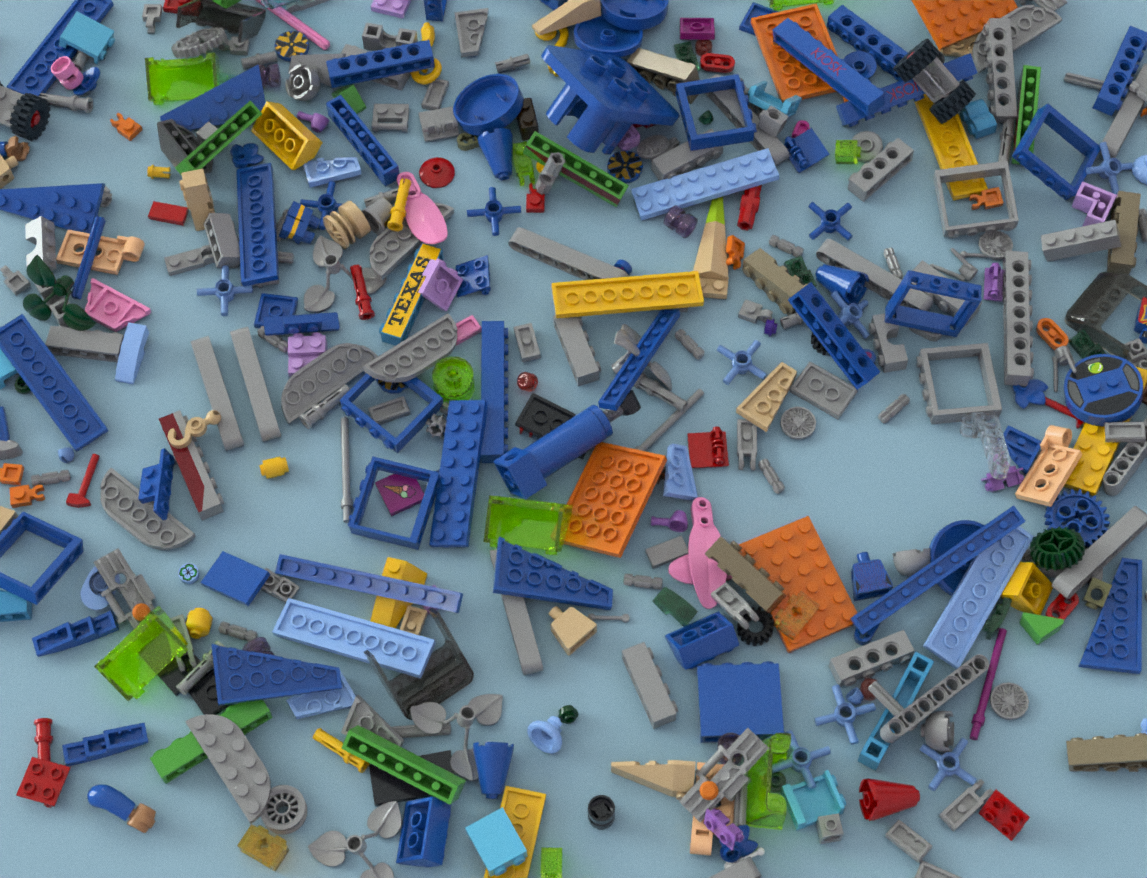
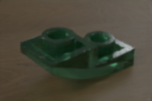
[673,41,700,71]
[784,256,817,287]
[1068,329,1106,359]
[652,587,698,627]
[984,597,1012,640]

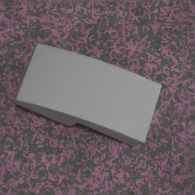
[1122,338,1147,370]
[0,440,23,460]
[261,568,300,603]

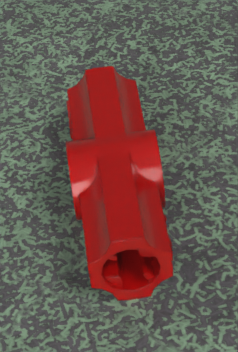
[737,185,762,231]

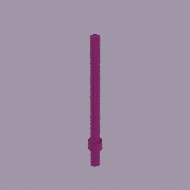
[969,628,1007,740]

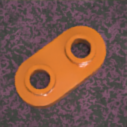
[1036,318,1069,350]

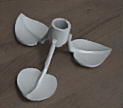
[304,235,387,312]
[611,324,672,391]
[410,694,503,781]
[308,801,402,878]

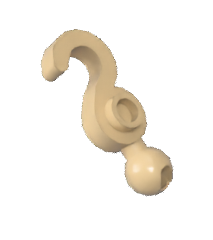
[168,410,221,449]

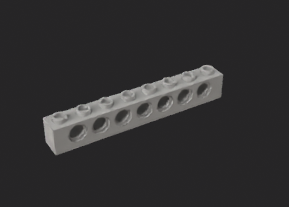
[1003,250,1034,386]

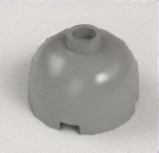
[285,65,320,101]
[892,548,931,577]
[921,711,954,752]

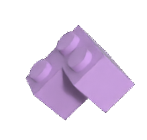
[1072,181,1117,227]

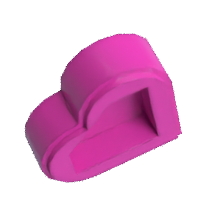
[791,120,810,138]

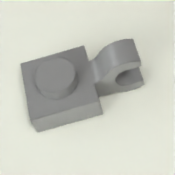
[142,4,163,33]
[219,36,250,55]
[0,265,31,296]
[738,299,773,323]

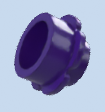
[764,319,778,337]

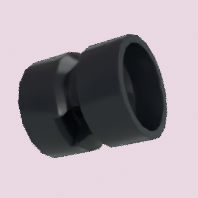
[588,795,615,830]

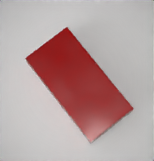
[148,201,189,226]

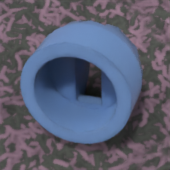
[58,447,74,463]
[845,687,864,706]

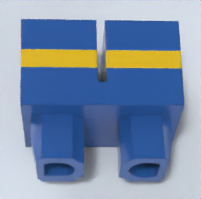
[278,201,320,245]

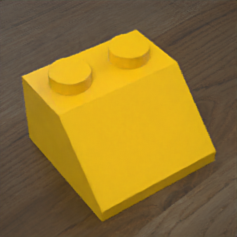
[1000,562,1053,615]

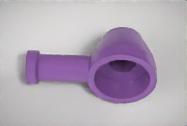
[297,111,329,133]
[651,510,688,532]

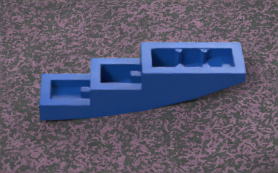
[32,610,119,657]
[62,722,148,766]

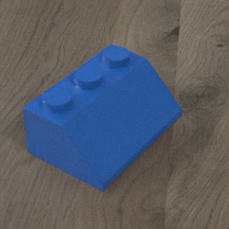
[665,611,739,670]
[396,796,452,868]

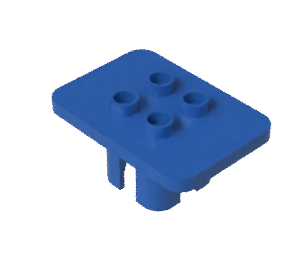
[541,45,680,154]

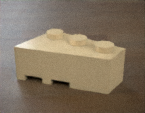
[179,169,215,231]

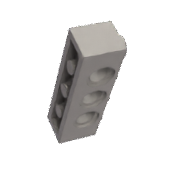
[848,138,914,202]
[829,630,915,687]

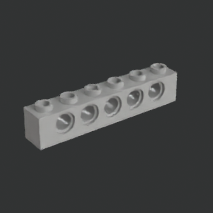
[983,18,1017,123]

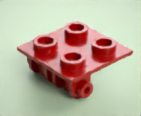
[687,426,729,468]
[16,757,71,808]
[979,789,1030,841]

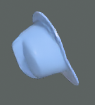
[80,567,120,610]

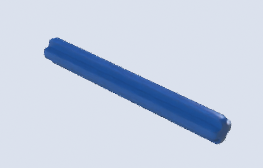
[71,216,106,300]

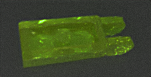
[513,141,535,186]

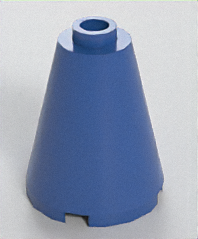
[478,128,513,180]
[815,264,869,305]
[473,742,514,799]

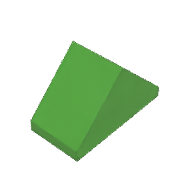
[331,84,366,114]
[1019,612,1064,645]

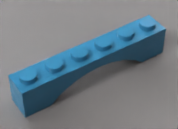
[858,652,934,771]

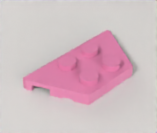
[85,278,151,332]

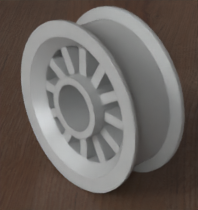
[260,785,307,835]

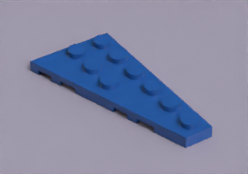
[160,64,266,130]
[0,183,105,234]
[493,536,613,610]
[1078,558,1142,674]
[211,644,342,706]

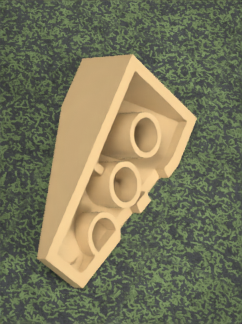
[532,0,601,36]
[611,760,696,800]

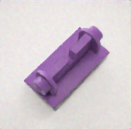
[983,263,1003,302]
[981,465,1024,492]
[704,808,744,850]

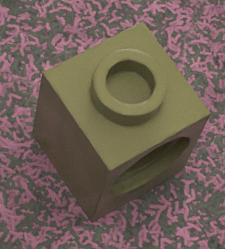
[1082,577,1112,610]

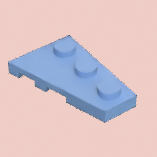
[303,157,362,188]
[663,443,698,501]
[286,671,356,719]

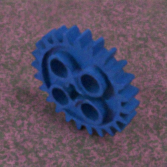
[1044,489,1110,548]

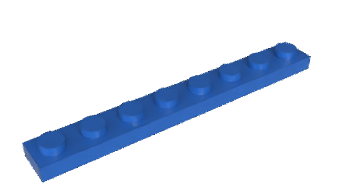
[598,309,680,411]

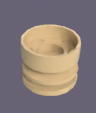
[323,201,371,249]

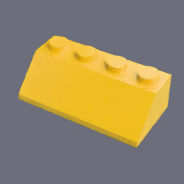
[251,101,323,170]

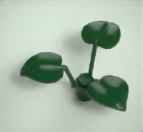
[23,254,97,331]

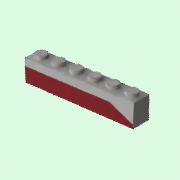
[159,410,224,521]

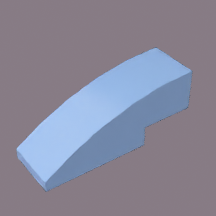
[115,322,149,385]

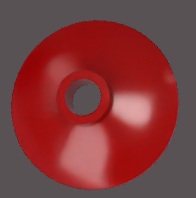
[419,157,455,188]

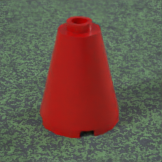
[859,778,920,821]

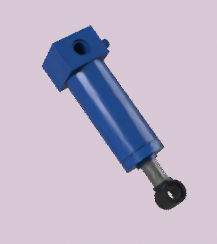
[493,390,641,500]

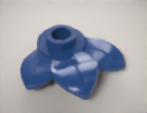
[230,143,264,169]
[1012,379,1048,409]
[719,825,758,863]

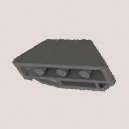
[157,119,213,174]

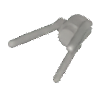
[930,248,978,281]
[1052,346,1077,392]

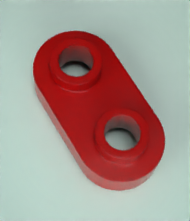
[700,53,735,73]
[1045,593,1079,621]

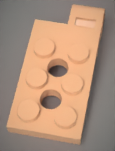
[56,230,145,275]
[1015,425,1082,507]
[690,762,734,856]

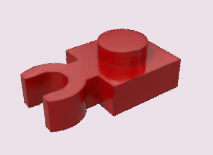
[526,183,545,213]

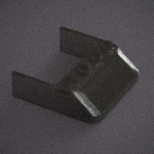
[176,0,266,43]
[1064,272,1147,359]
[364,607,474,720]

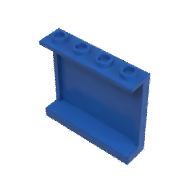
[696,661,784,743]

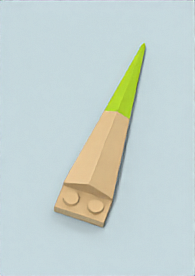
[693,196,729,299]

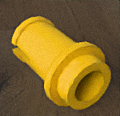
[147,164,171,179]

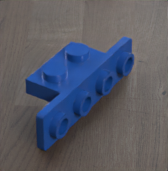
[263,312,340,336]
[138,448,175,520]

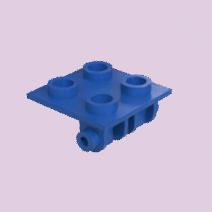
[784,128,830,173]
[456,255,491,297]

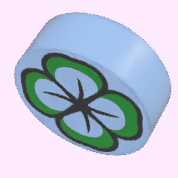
[178,563,199,584]

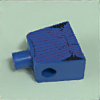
[851,552,893,601]

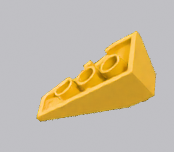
[370,557,427,629]

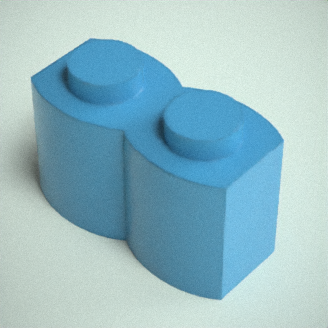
[960,99,997,139]

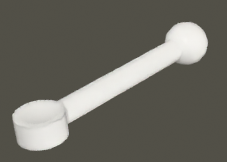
[724,847,765,869]

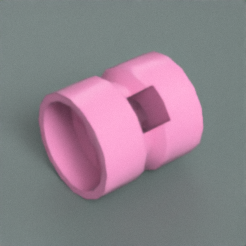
[51,56,84,90]

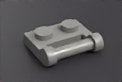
[372,104,409,132]

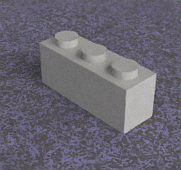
[204,213,240,268]

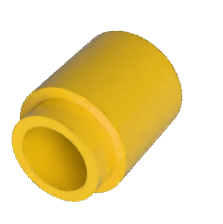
[259,456,289,479]

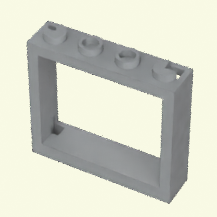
[933,161,1019,238]
[916,343,1002,424]

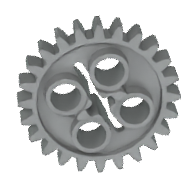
[171,27,227,59]

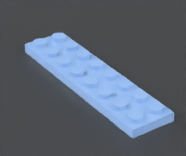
[631,148,779,221]
[923,526,1034,669]
[272,598,436,679]

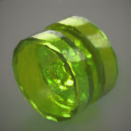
[432,357,475,403]

